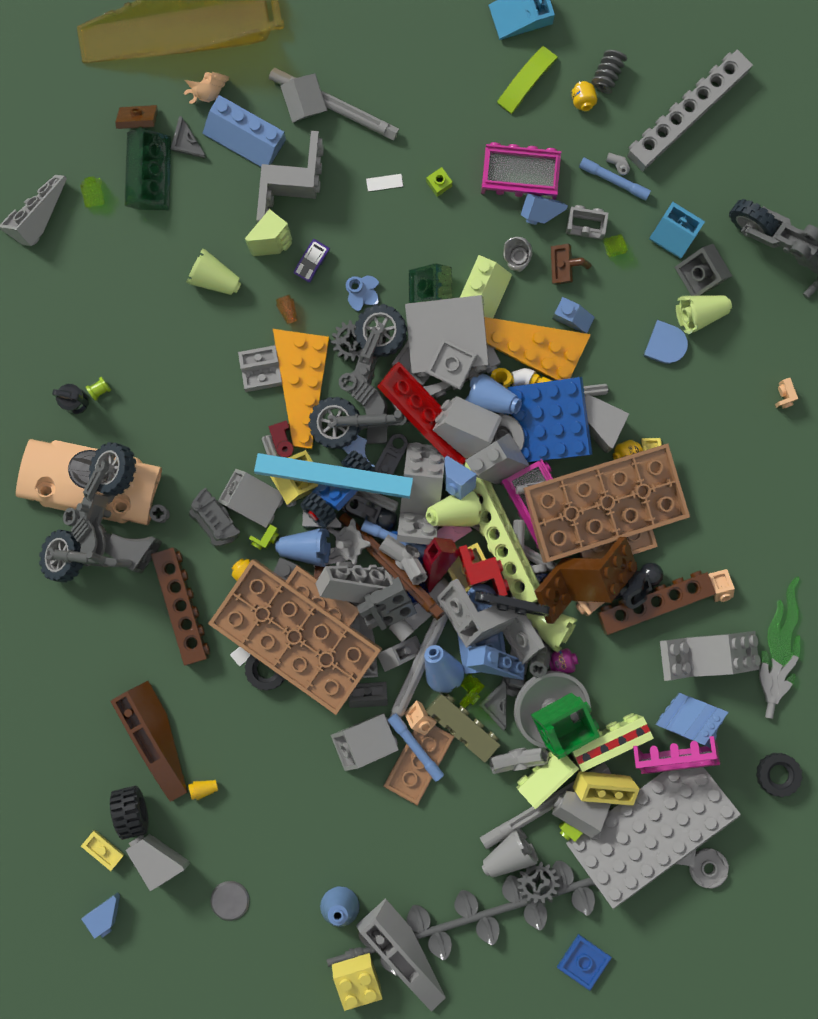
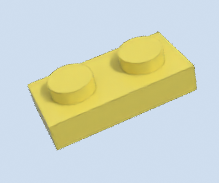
[81,830,125,871]

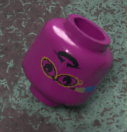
[549,648,579,674]

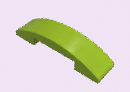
[497,46,558,115]

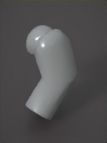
[606,153,630,175]

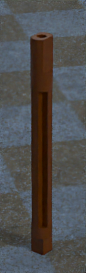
[339,513,444,620]

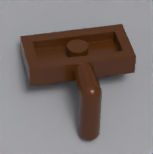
[551,244,591,285]

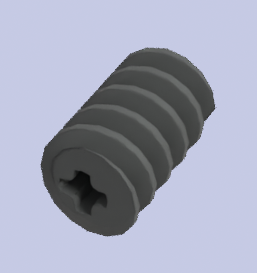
[591,50,627,94]

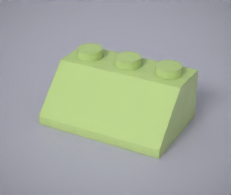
[245,209,292,256]
[460,255,512,318]
[516,752,579,809]

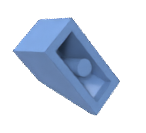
[521,193,568,225]
[552,297,595,334]
[444,456,477,500]
[82,893,120,939]

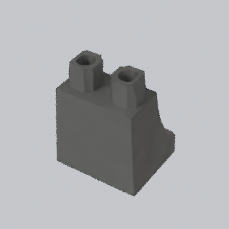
[104,533,162,574]

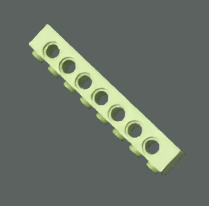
[463,463,540,603]

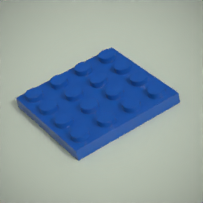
[508,377,592,462]

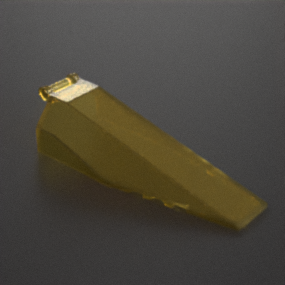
[77,0,285,63]

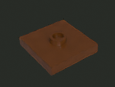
[115,105,158,129]

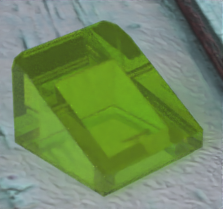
[603,234,628,257]

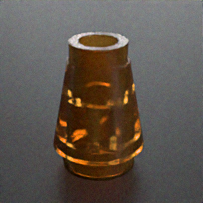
[276,295,298,324]

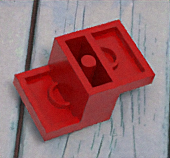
[458,545,510,596]

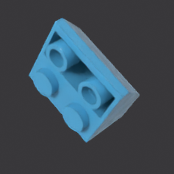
[649,202,705,259]

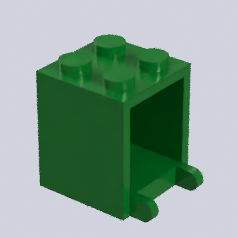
[531,693,600,759]

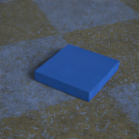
[557,934,612,990]

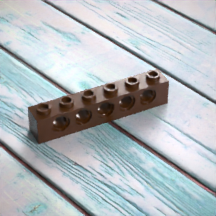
[151,547,211,666]
[597,570,716,635]

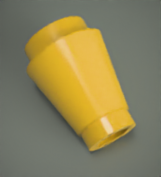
[188,780,218,800]

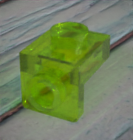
[80,176,105,207]
[459,674,485,708]

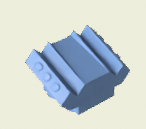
[655,693,728,748]

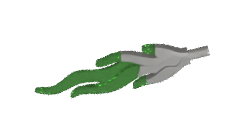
[759,577,800,719]

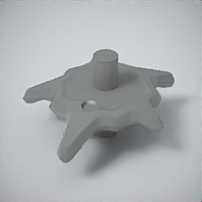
[328,518,371,565]

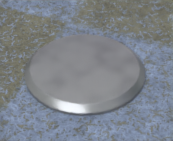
[210,881,249,921]

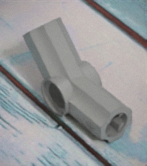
[379,535,427,585]
[489,747,549,774]

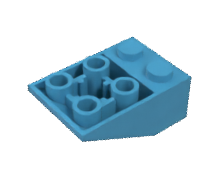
[488,0,555,40]

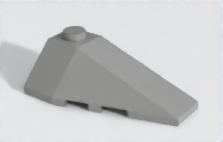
[0,175,67,246]

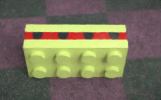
[571,713,654,772]

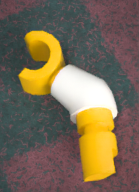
[491,368,552,389]

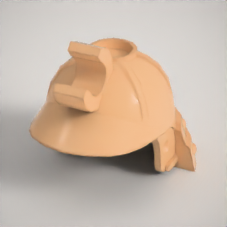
[184,72,229,104]

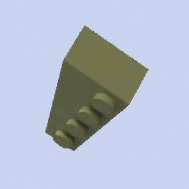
[426,693,500,763]

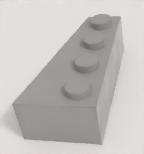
[316,565,394,604]

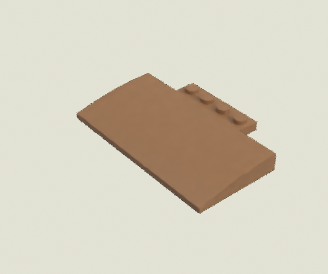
[523,443,690,563]
[208,559,382,715]

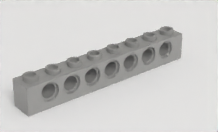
[627,49,753,172]

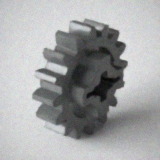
[331,320,371,362]
[517,862,560,906]

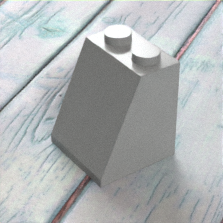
[585,394,629,453]
[433,396,502,459]
[465,433,529,485]
[218,469,284,528]
[331,714,398,771]
[126,834,190,891]

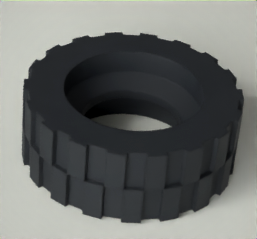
[244,654,285,691]
[756,753,802,797]

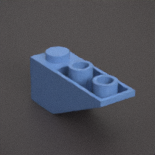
[466,645,525,680]

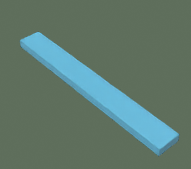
[254,453,413,499]

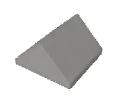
[280,73,328,123]

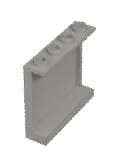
[405,295,490,377]

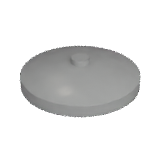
[514,671,591,749]

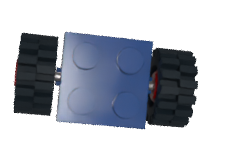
[300,450,377,528]

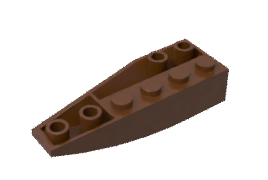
[110,680,188,802]

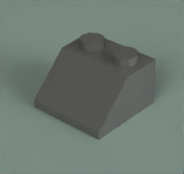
[675,244,732,296]

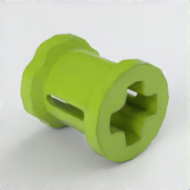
[86,376,111,401]

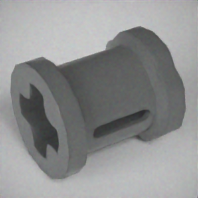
[149,505,170,523]

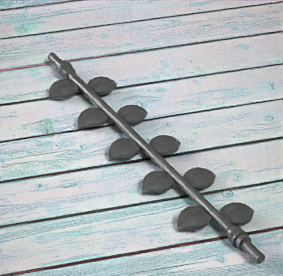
[327,860,596,975]

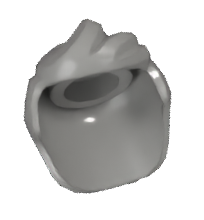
[503,237,532,272]

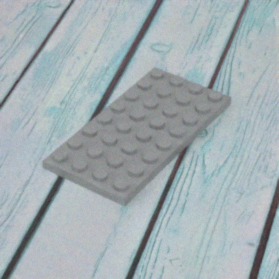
[566,767,741,910]

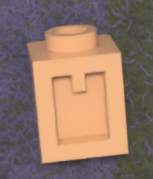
[775,378,798,409]
[709,569,735,602]
[575,601,605,616]
[404,700,437,735]

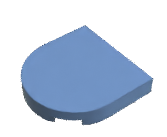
[643,320,688,364]

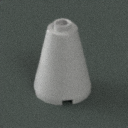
[482,828,538,878]

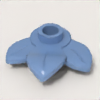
[346,276,379,312]

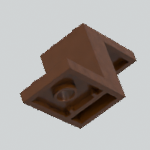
[534,537,638,624]

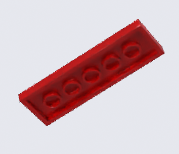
[377,362,466,465]

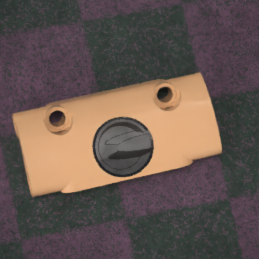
[16,439,162,526]

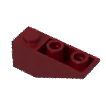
[422,537,460,593]

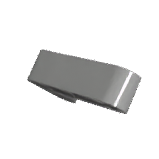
[389,578,450,642]

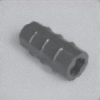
[530,641,552,677]

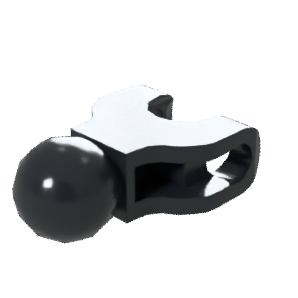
[340,495,397,531]
[614,563,663,609]

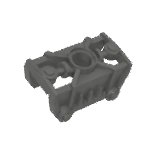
[189,488,240,547]

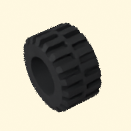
[110,785,149,840]

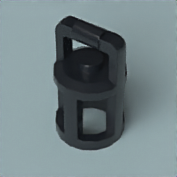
[52,384,89,414]

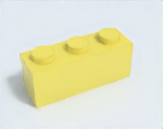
[573,771,639,806]

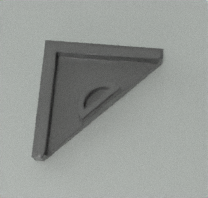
[171,116,206,159]
[479,680,507,731]

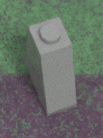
[552,791,611,838]

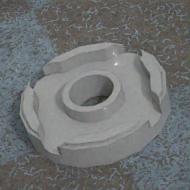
[689,848,729,888]

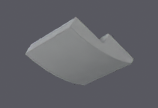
[238,345,282,392]

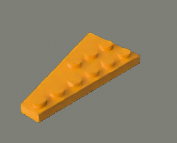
[484,317,591,381]
[273,329,329,449]

